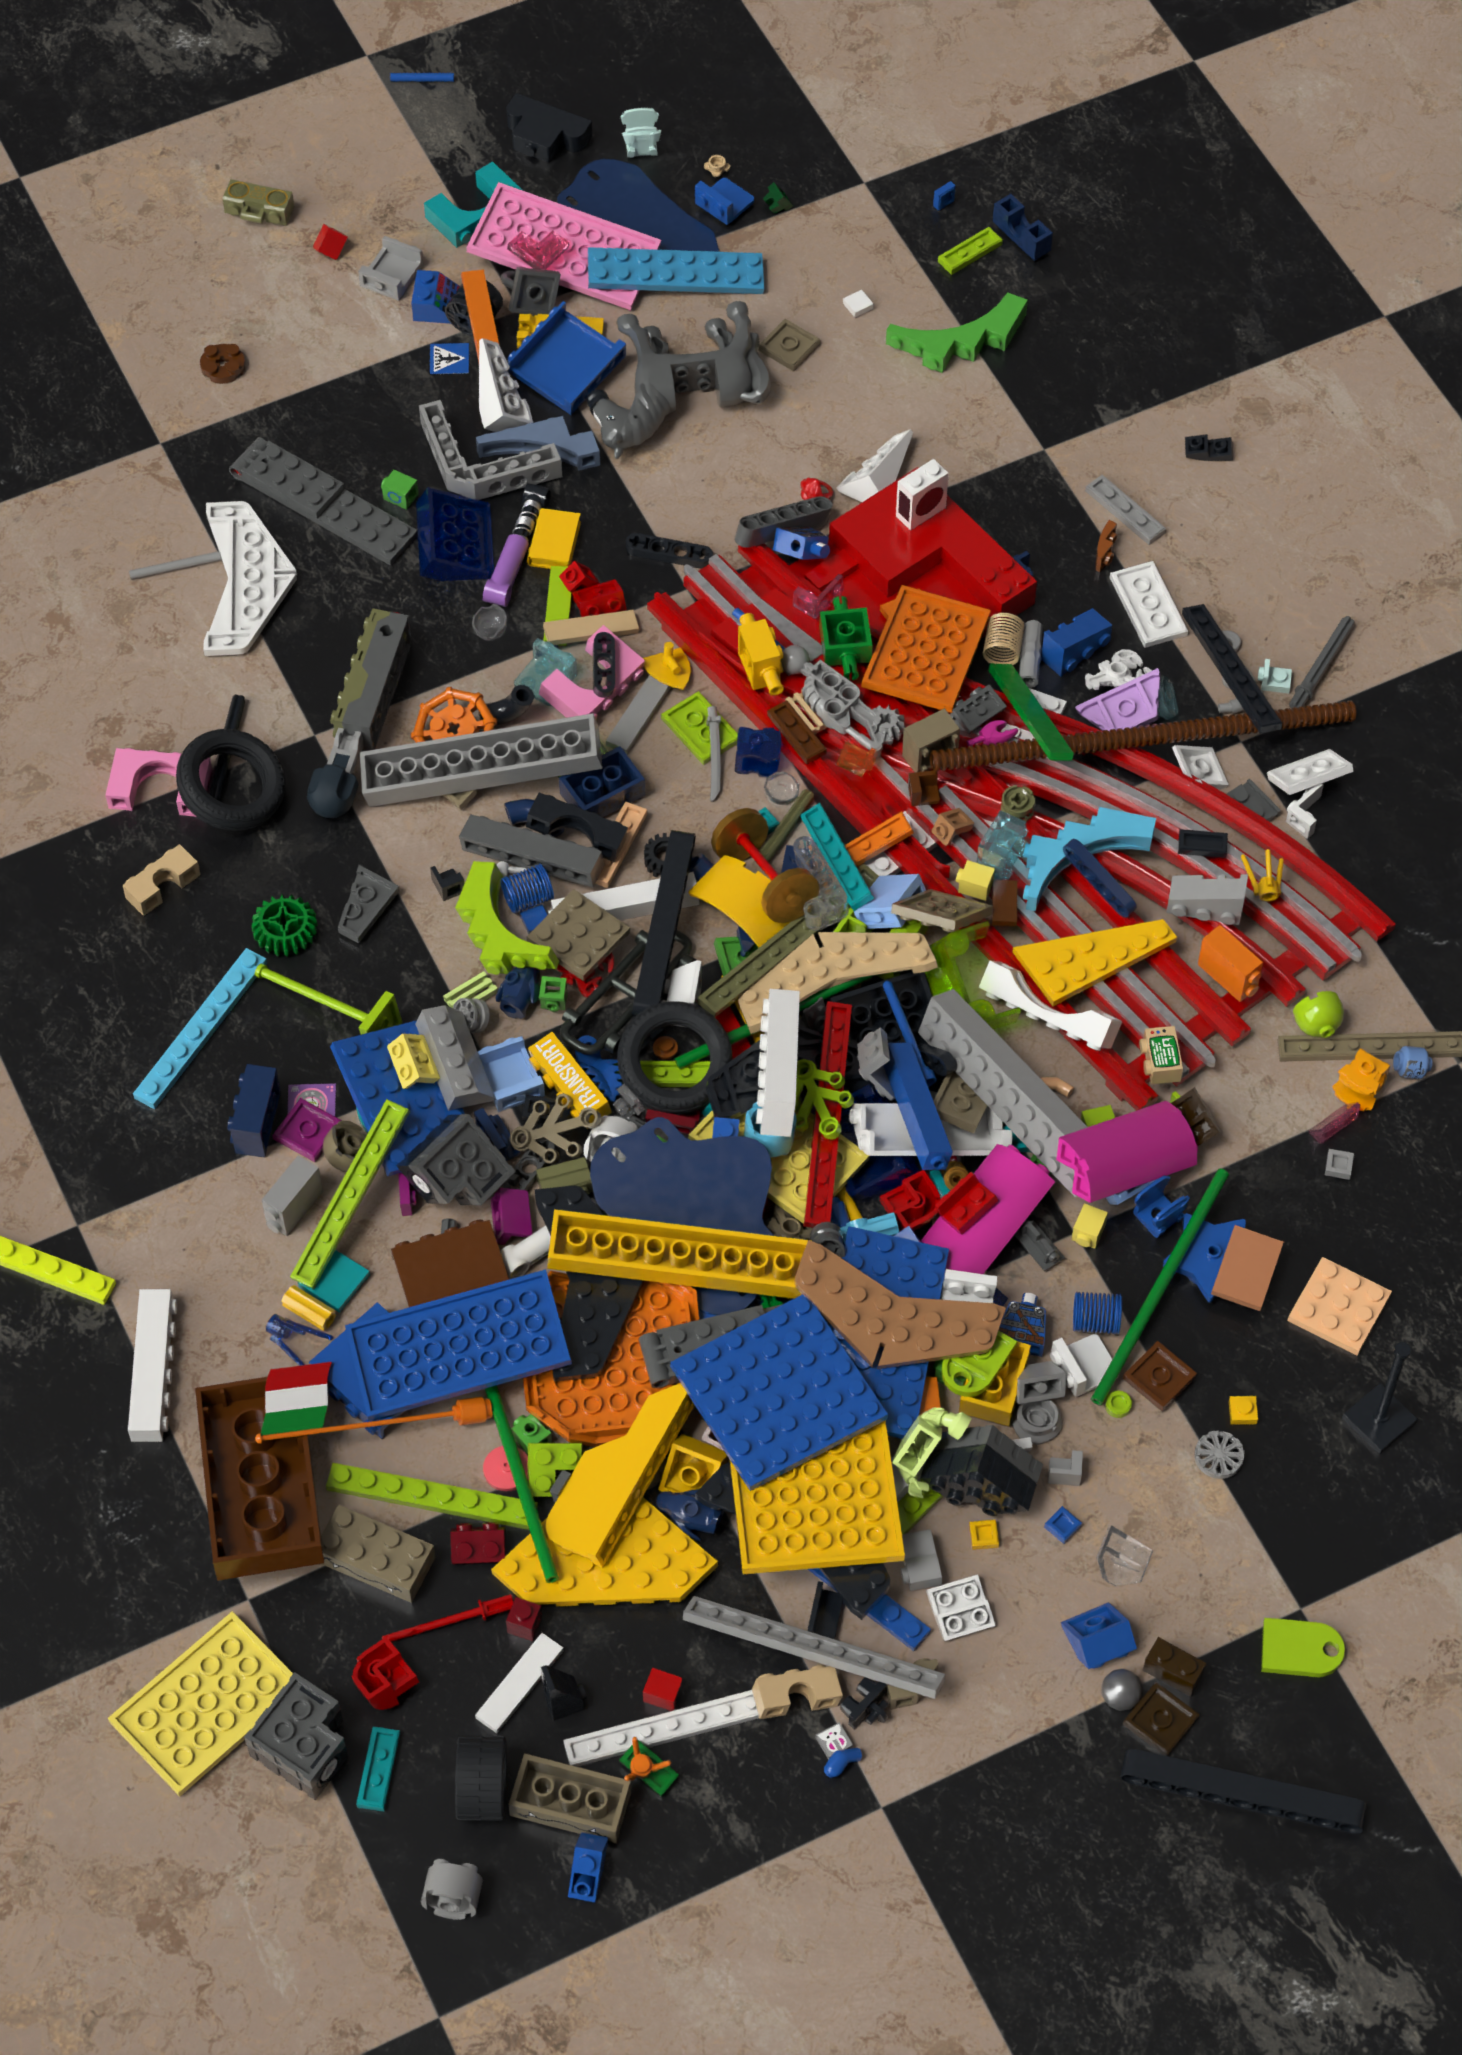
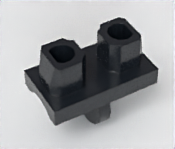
[840,1677,889,1730]

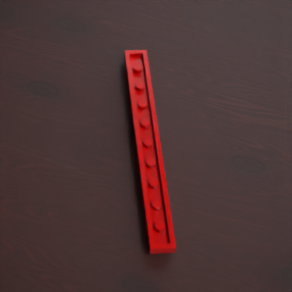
[803,1001,852,1228]

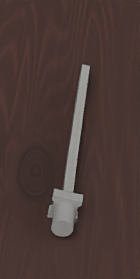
[706,706,721,802]

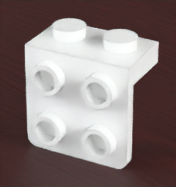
[1050,1334,1120,1397]

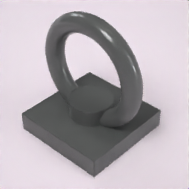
[501,267,561,315]

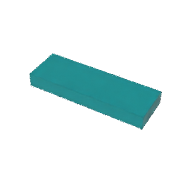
[356,1727,400,1811]

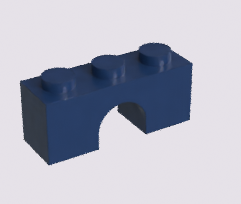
[993,194,1053,261]

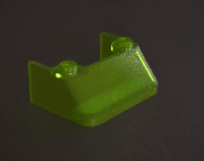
[924,921,1021,1029]

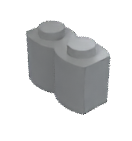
[901,1529,942,1591]

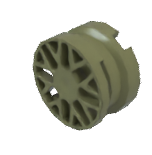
[1001,785,1035,824]

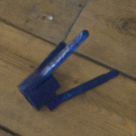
[266,1314,333,1366]

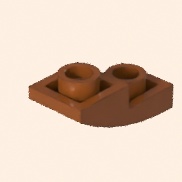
[1096,520,1118,572]

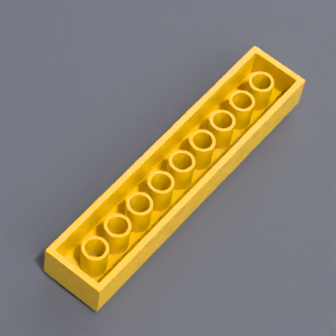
[547,1209,811,1299]

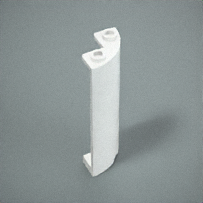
[849,1103,1012,1156]

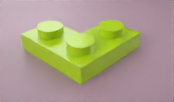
[527,1443,582,1497]

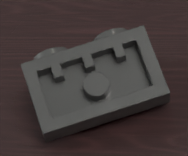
[950,685,1007,735]

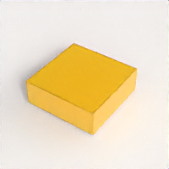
[969,1520,999,1550]

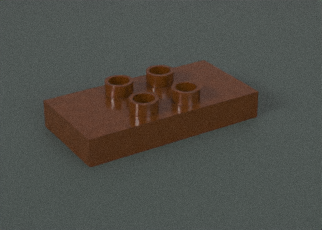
[195,1377,325,1581]

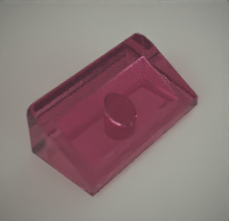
[1309,1102,1360,1144]

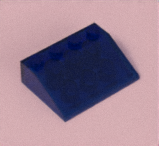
[416,487,494,581]

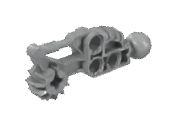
[780,645,905,758]

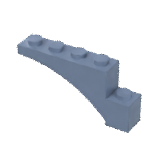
[476,416,600,471]

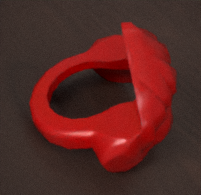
[800,478,833,500]

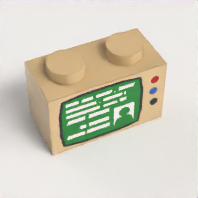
[1139,1026,1183,1084]

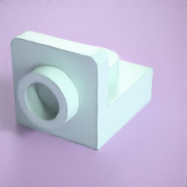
[1258,659,1292,694]

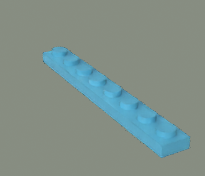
[133,948,267,1109]

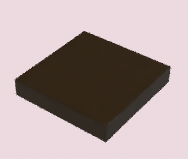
[1123,1682,1200,1756]

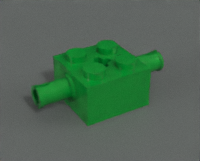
[819,596,872,681]

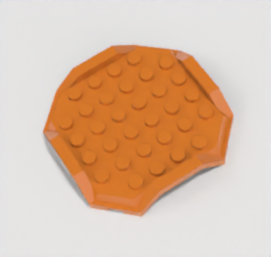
[523,1271,699,1447]

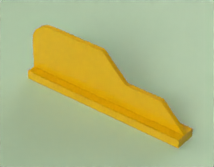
[546,1383,694,1568]

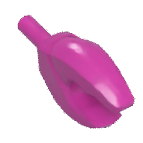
[966,720,1018,746]

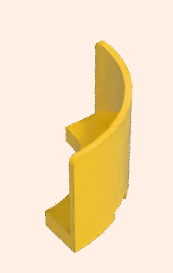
[688,855,790,948]

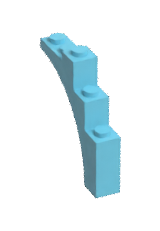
[1023,807,1156,911]

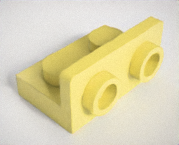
[387,1033,440,1089]

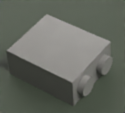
[262,1155,323,1236]

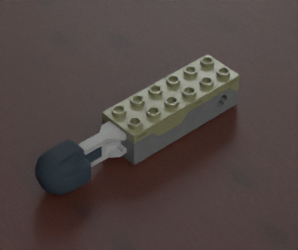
[307,608,412,818]

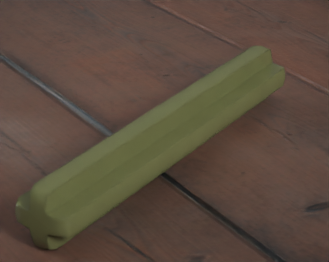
[760,789,814,862]

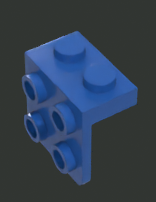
[695,178,754,225]

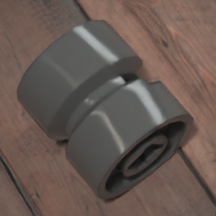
[810,1222,845,1258]

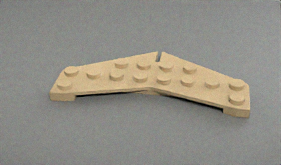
[738,932,938,1034]

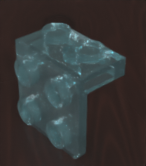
[514,638,577,706]

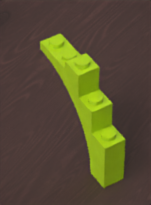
[455,861,559,975]

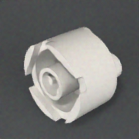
[584,1116,638,1162]

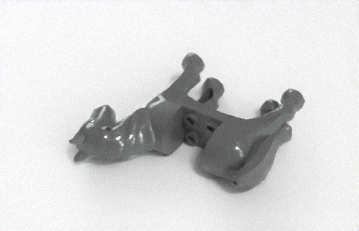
[593,301,771,459]

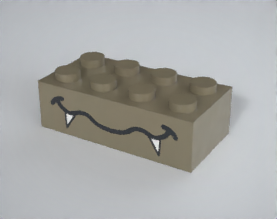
[321,1504,436,1603]
[509,1753,631,1843]

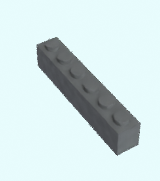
[459,814,605,887]

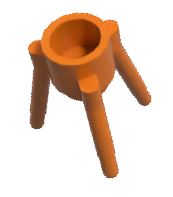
[624,1737,671,1781]

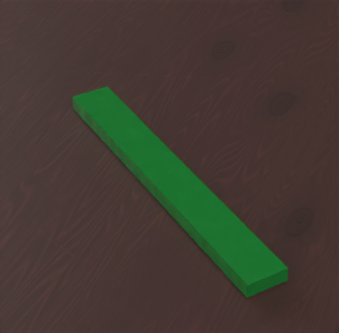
[988,663,1074,761]

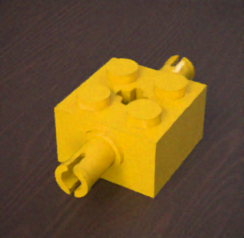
[738,613,784,696]

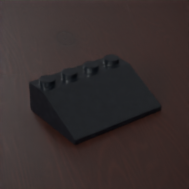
[825,971,932,1045]

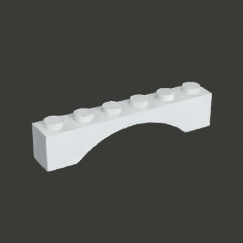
[979,960,1122,1051]

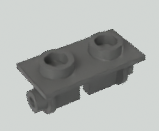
[1014,1219,1065,1272]

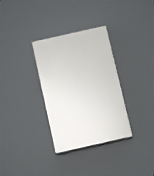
[1267,749,1353,795]

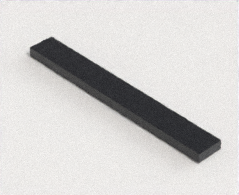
[1182,604,1282,733]

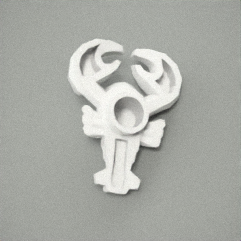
[1085,650,1152,690]

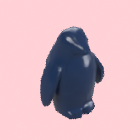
[496,967,540,1019]
[656,1489,724,1541]

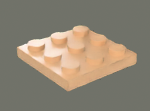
[1288,1257,1392,1355]

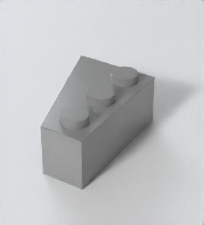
[1166,874,1248,925]

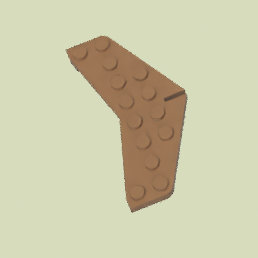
[794,1240,1006,1369]

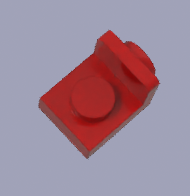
[559,561,600,592]

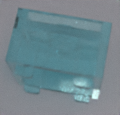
[977,810,1028,880]

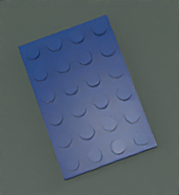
[330,1020,465,1177]

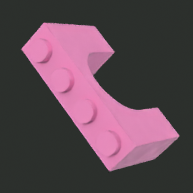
[539,625,645,719]
[105,748,213,817]

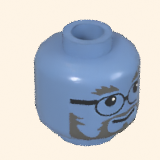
[1393,1046,1432,1079]

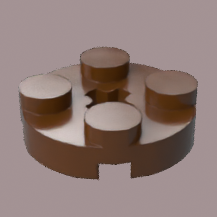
[200,344,245,384]

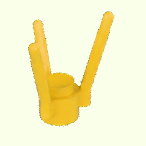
[1241,849,1284,901]

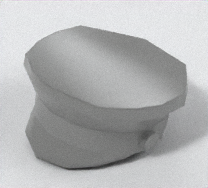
[1012,1399,1062,1445]

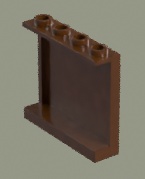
[391,1219,509,1307]

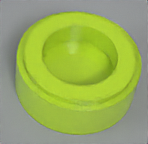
[1105,1391,1132,1418]

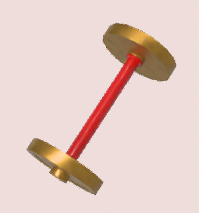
[711,808,819,923]

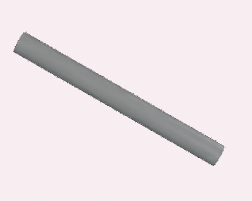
[129,551,221,580]

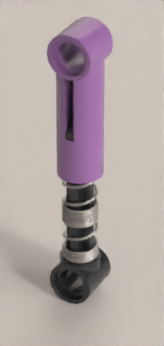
[483,483,551,607]

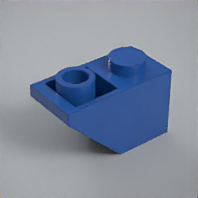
[568,1832,608,1902]

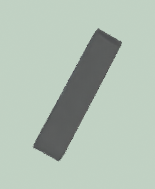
[735,496,833,548]

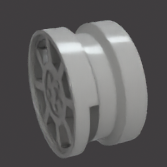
[453,998,489,1033]

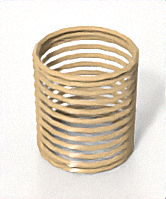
[983,613,1025,665]

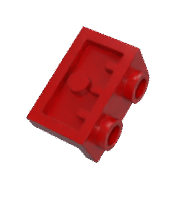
[572,579,626,617]
[935,1172,998,1235]

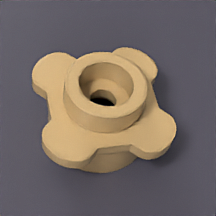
[704,155,730,177]

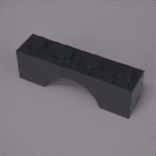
[526,792,628,862]

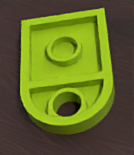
[942,1331,1017,1397]
[1261,1617,1345,1677]

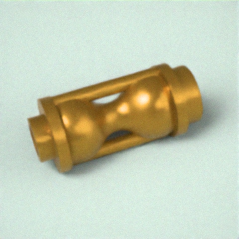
[941,1161,968,1190]

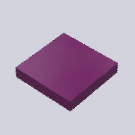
[272,1098,342,1162]

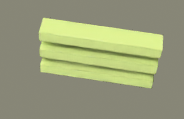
[443,971,498,1008]

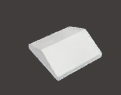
[1172,745,1228,790]

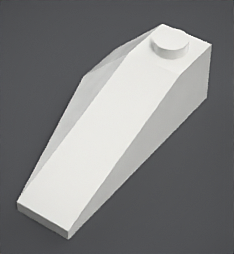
[837,429,913,502]

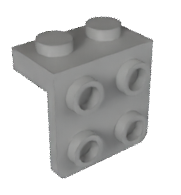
[857,1027,895,1101]

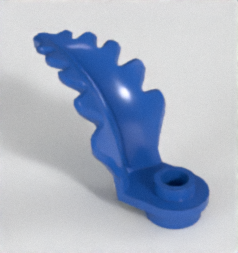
[575,1035,623,1102]

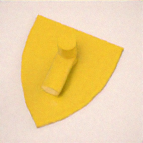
[643,642,691,690]

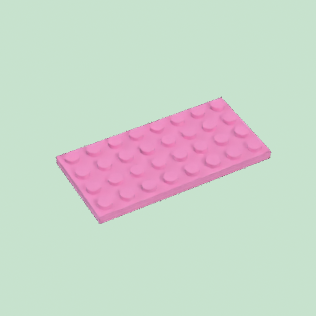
[467,182,661,310]

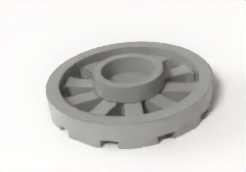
[1194,1431,1244,1479]

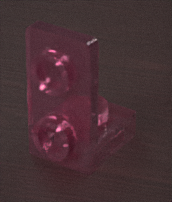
[793,574,844,619]

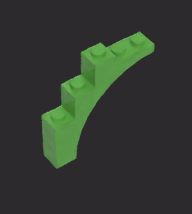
[886,292,1028,373]

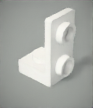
[1286,783,1324,839]

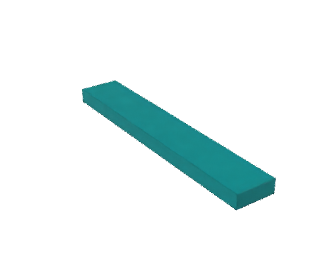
[800,803,874,911]

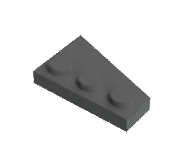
[338,865,400,943]

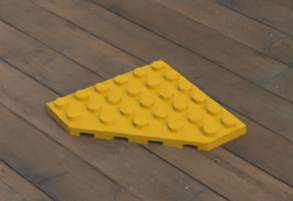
[491,1497,718,1606]

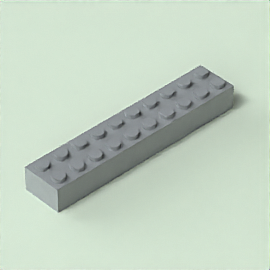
[360,713,603,807]
[918,989,1087,1198]

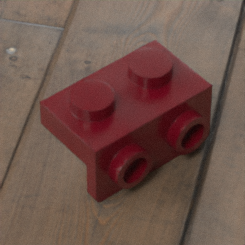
[450,1522,505,1564]

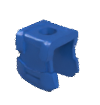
[1133,1175,1189,1238]

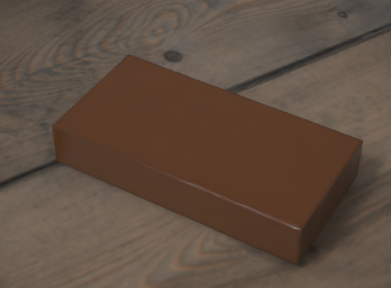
[992,880,1018,926]

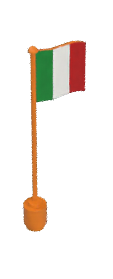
[255,1362,492,1444]

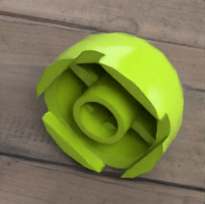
[1293,991,1344,1038]

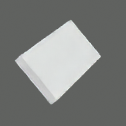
[1110,561,1188,648]

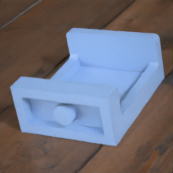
[854,874,926,929]
[478,1036,545,1112]

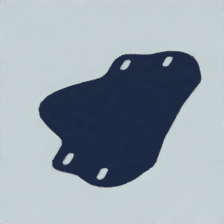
[557,159,719,252]
[590,1117,774,1315]

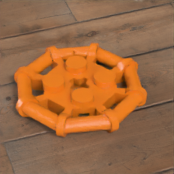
[411,687,497,743]

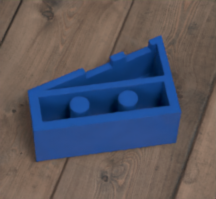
[1041,608,1112,677]

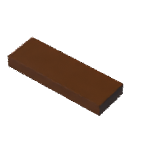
[767,700,826,765]

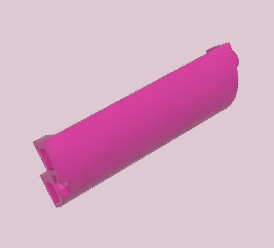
[1056,1101,1198,1203]
[921,1144,1055,1275]

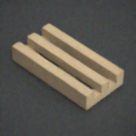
[786,690,827,734]

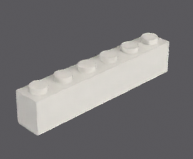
[128,1289,177,1442]

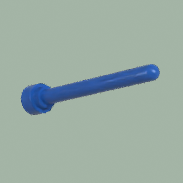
[883,981,937,1087]

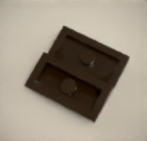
[1171,1087,1220,1146]

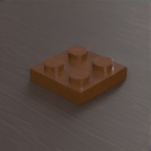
[1123,1341,1197,1411]

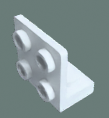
[941,1269,997,1303]

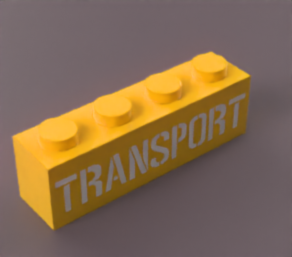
[528,1032,612,1129]

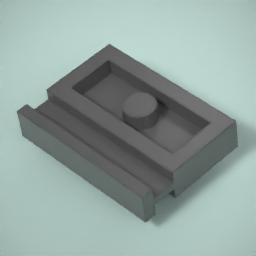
[1227,779,1281,822]

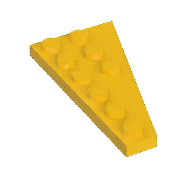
[1013,919,1177,1006]

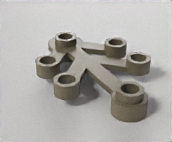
[510,1093,601,1165]

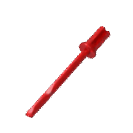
[381,1594,513,1642]

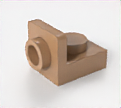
[931,808,975,846]

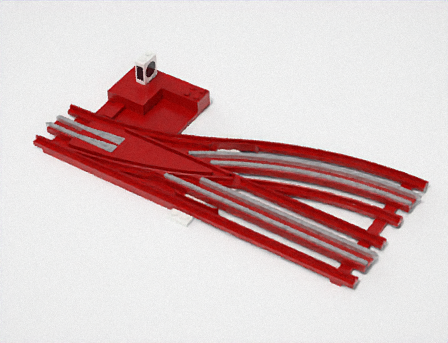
[647,459,1396,1111]

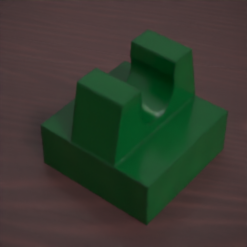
[763,182,793,214]

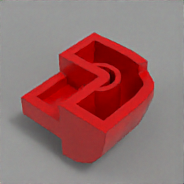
[879,1170,941,1232]
[352,1637,419,1710]

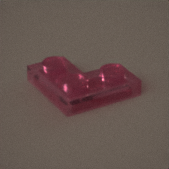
[507,230,570,270]

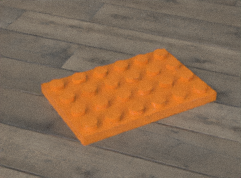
[861,585,991,713]

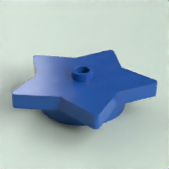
[1163,1213,1246,1302]

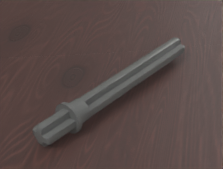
[1289,616,1355,708]

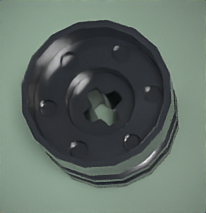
[445,280,503,336]

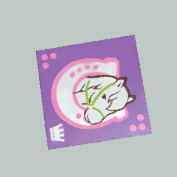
[288,1084,336,1116]

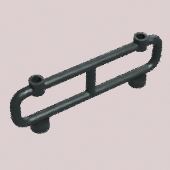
[560,930,696,1055]

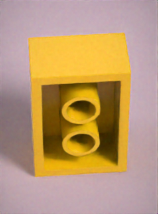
[959,1341,1031,1426]

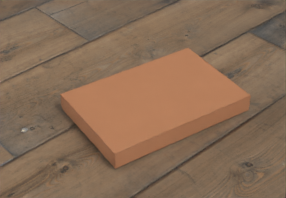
[1211,1225,1284,1311]

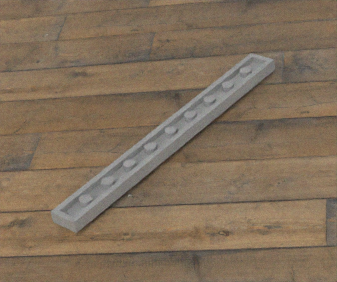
[683,1596,945,1699]

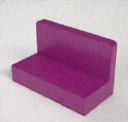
[491,1188,532,1245]

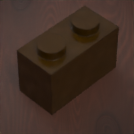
[1143,1637,1206,1697]

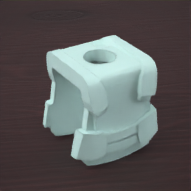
[621,108,661,158]

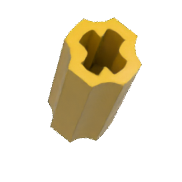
[281,1285,336,1331]

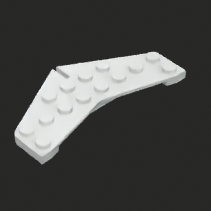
[204,501,297,656]

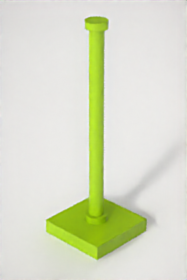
[255,963,402,1035]

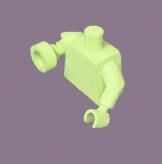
[892,1407,972,1498]

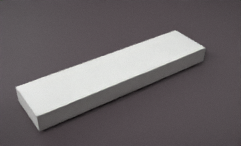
[475,1633,564,1733]

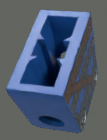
[773,526,830,559]
[998,1293,1046,1357]

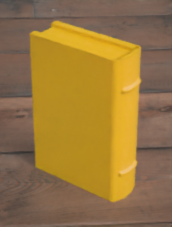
[527,508,581,569]

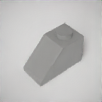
[1016,1361,1066,1404]

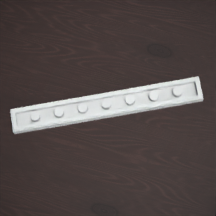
[563,1690,759,1767]

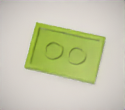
[661,691,741,765]

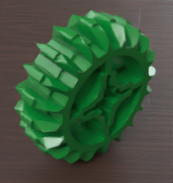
[251,894,318,957]

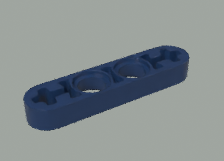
[1063,839,1137,918]

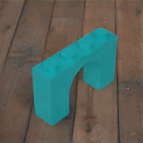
[424,162,523,248]

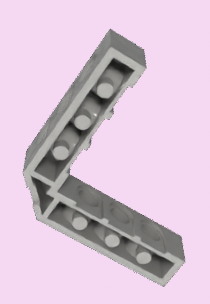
[419,400,562,501]

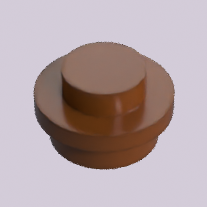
[653,1036,678,1060]

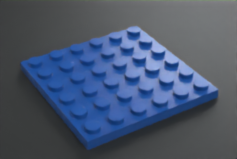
[670,1294,888,1491]

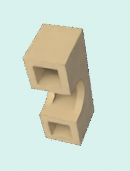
[123,844,200,916]
[752,1665,843,1719]

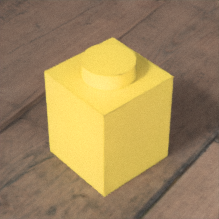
[956,860,995,901]
[1071,1203,1108,1249]

